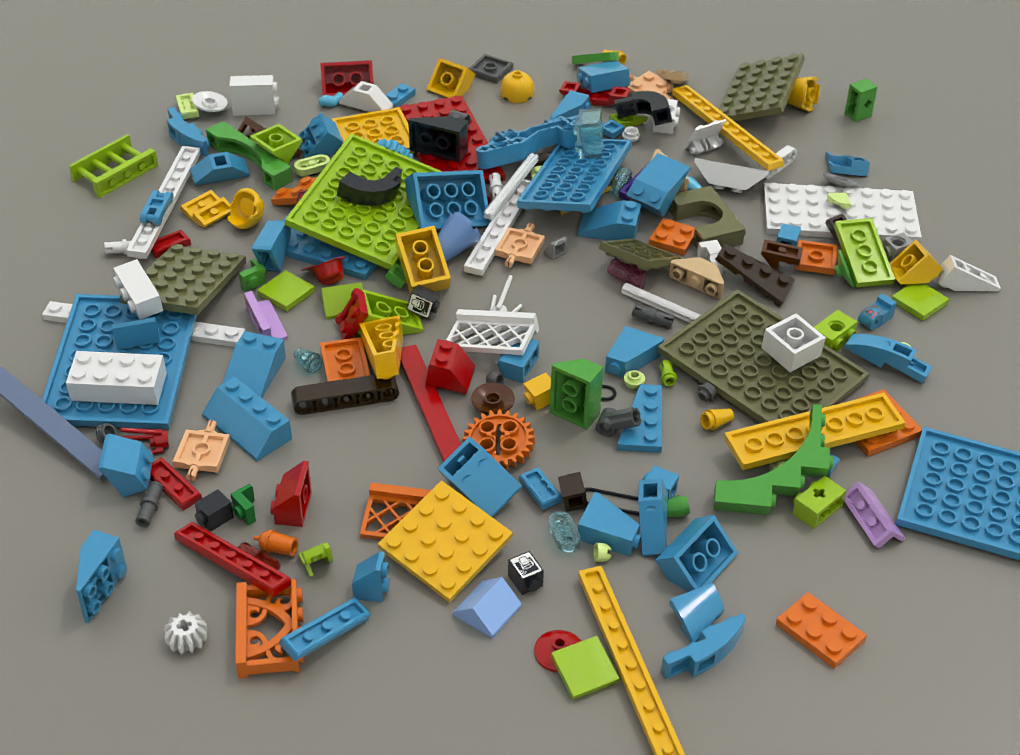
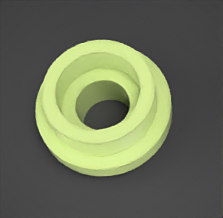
[624,370,645,390]

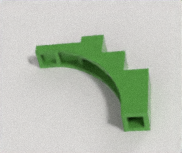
[713,404,834,515]

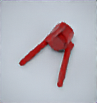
[120,428,169,455]

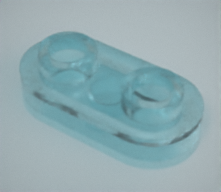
[548,511,581,552]

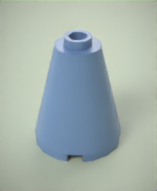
[438,212,481,262]

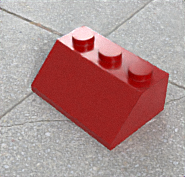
[320,60,374,96]

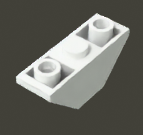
[339,81,393,112]

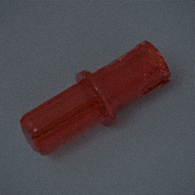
[238,542,281,570]

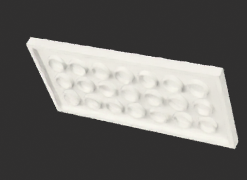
[763,183,922,243]

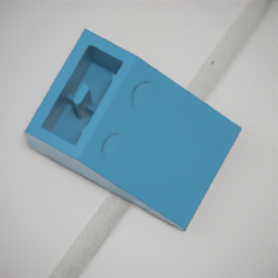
[437,436,522,518]
[76,530,127,623]

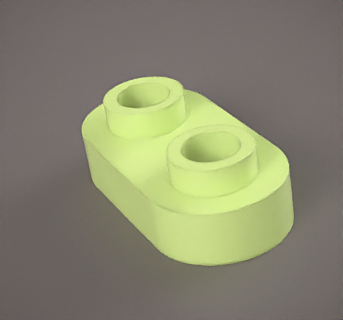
[294,155,330,177]

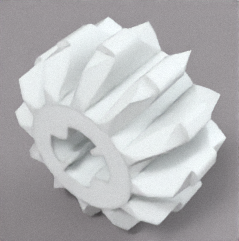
[164,611,208,655]

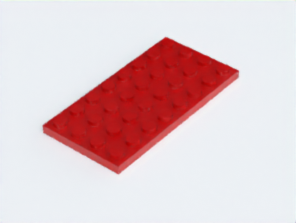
[395,96,506,184]

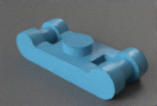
[140,190,174,225]

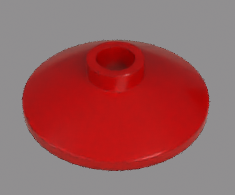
[534,630,581,673]

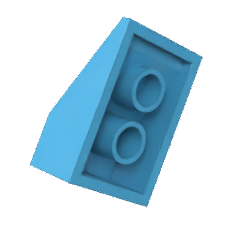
[626,153,691,217]
[577,200,642,241]
[222,331,286,398]

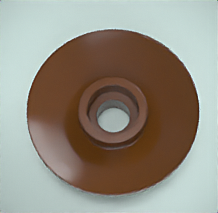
[471,383,515,414]

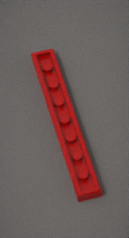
[400,344,461,462]

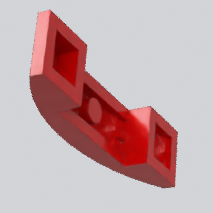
[559,81,631,106]

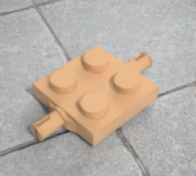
[625,71,674,99]
[495,223,545,268]
[173,420,230,481]

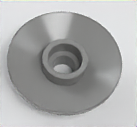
[823,173,859,187]

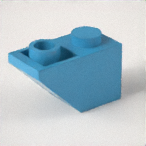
[352,551,390,602]

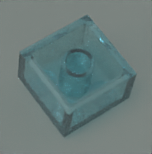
[574,109,604,159]

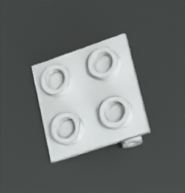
[685,119,726,155]

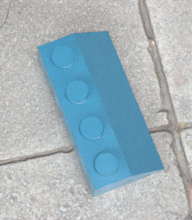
[202,376,292,461]

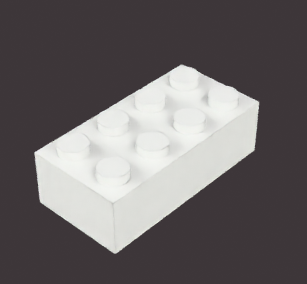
[66,351,167,405]

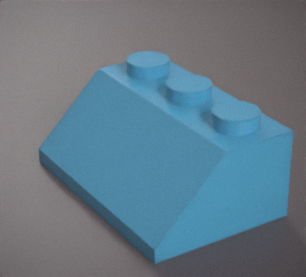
[655,515,738,592]

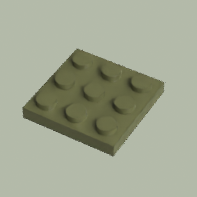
[599,238,681,271]

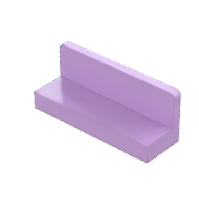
[244,291,288,340]
[844,482,906,548]

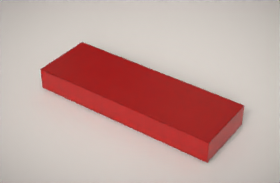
[150,457,202,511]

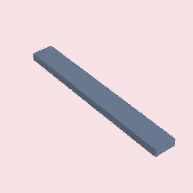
[0,366,106,481]

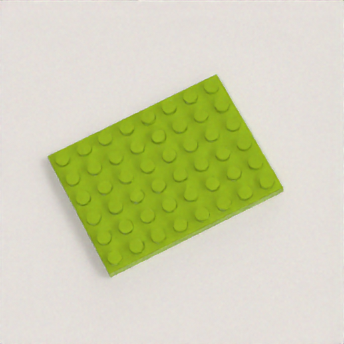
[285,133,442,270]

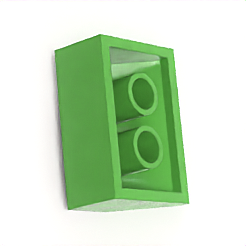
[550,359,604,430]

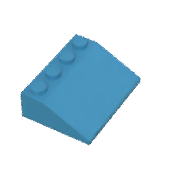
[405,170,491,230]

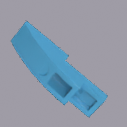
[167,107,210,157]
[844,334,932,383]
[661,613,746,679]

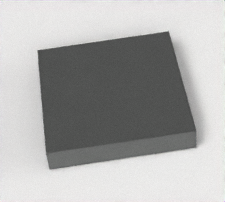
[469,54,513,84]

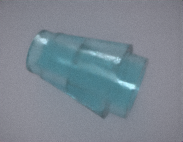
[610,167,632,195]
[294,347,323,372]

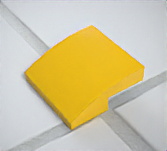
[180,190,231,228]

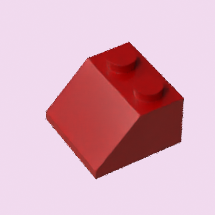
[425,339,475,394]
[270,461,312,527]

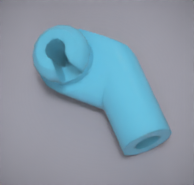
[319,92,344,108]

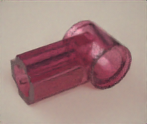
[607,258,646,290]

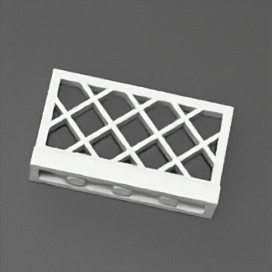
[446,309,539,355]

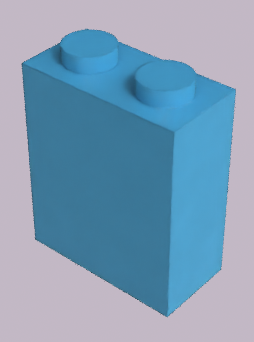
[577,60,630,93]

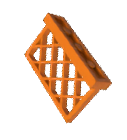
[359,482,462,540]

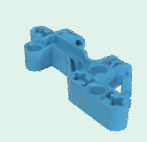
[476,115,587,169]

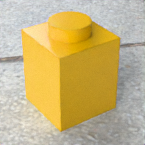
[523,372,551,411]

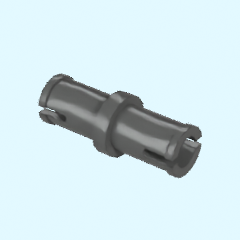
[632,304,675,328]
[135,481,164,527]

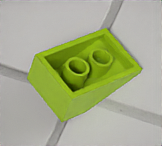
[357,289,424,335]

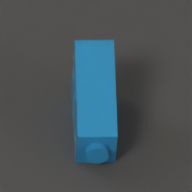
[252,220,291,272]
[605,326,664,378]
[577,492,641,556]

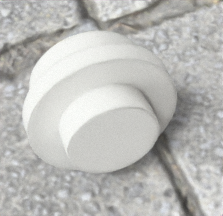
[622,126,640,142]

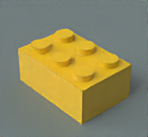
[395,226,451,296]

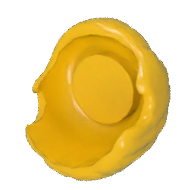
[227,188,264,229]

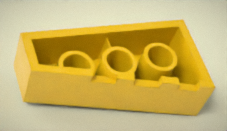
[359,315,403,379]

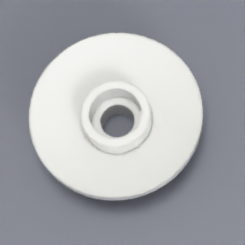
[192,91,228,112]

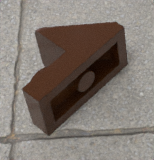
[761,239,803,270]

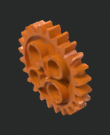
[462,409,535,471]

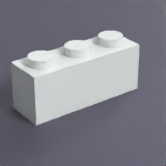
[113,259,163,320]

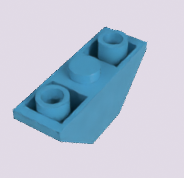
[190,152,249,186]

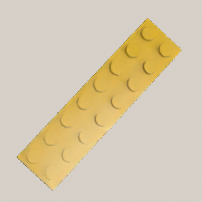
[724,393,906,470]

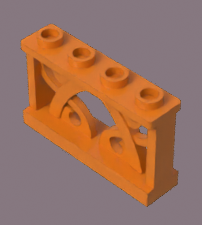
[236,579,305,679]

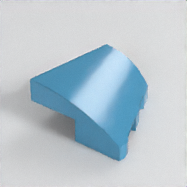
[825,152,870,176]
[669,583,724,643]

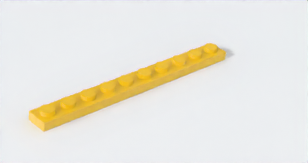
[672,85,784,171]
[578,566,685,755]

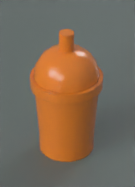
[253,529,299,557]

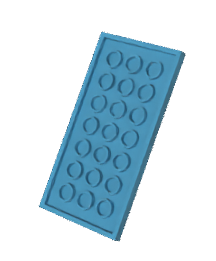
[517,138,632,213]

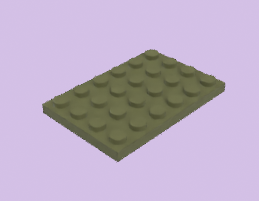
[719,54,805,121]
[120,244,246,315]

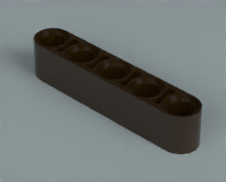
[291,375,399,415]

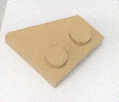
[656,69,689,84]

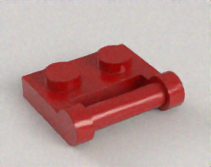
[335,288,368,340]

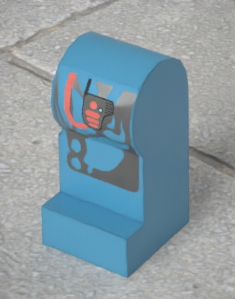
[858,293,897,330]

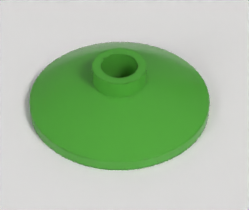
[834,249,855,287]

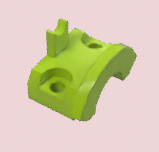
[298,542,333,576]

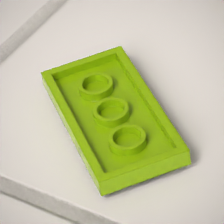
[834,218,895,288]

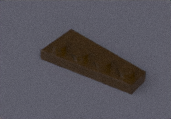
[715,244,795,308]

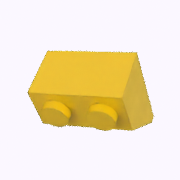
[426,58,476,98]
[889,240,944,284]

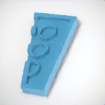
[617,384,662,453]

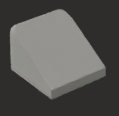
[543,236,567,260]

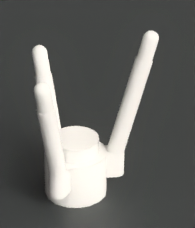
[490,275,522,312]

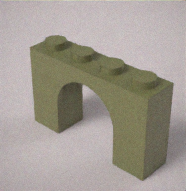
[669,186,746,249]

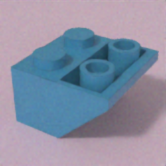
[298,113,344,158]

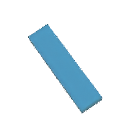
[279,597,371,662]

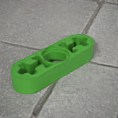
[572,51,619,64]

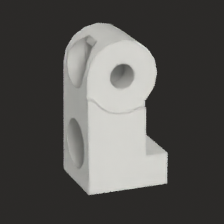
[697,240,725,276]

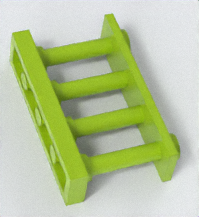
[69,134,158,198]

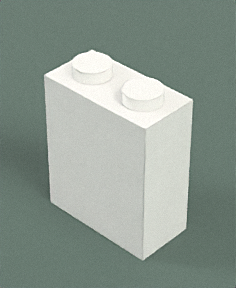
[230,75,279,116]

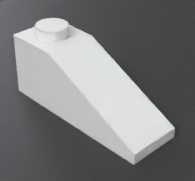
[937,255,1001,292]

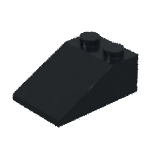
[408,116,468,163]

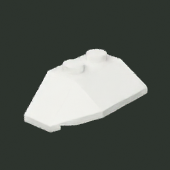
[694,158,770,193]

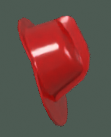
[301,256,345,285]

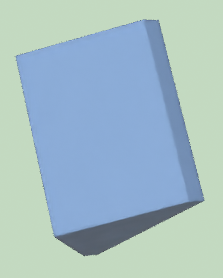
[453,577,522,639]

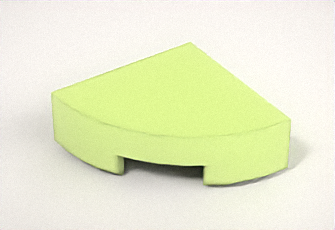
[827,193,851,209]

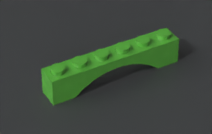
[206,121,292,191]

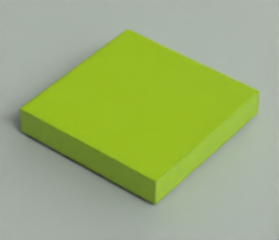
[257,270,315,312]
[892,283,949,321]
[551,636,619,700]

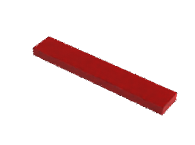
[174,522,291,597]

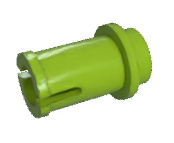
[659,360,678,387]

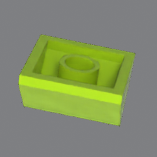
[250,124,302,163]
[320,282,363,320]

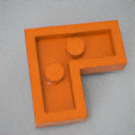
[271,176,317,206]

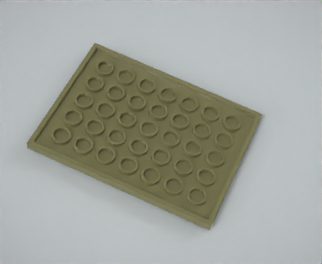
[657,289,870,423]

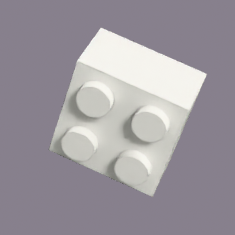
[761,314,826,372]

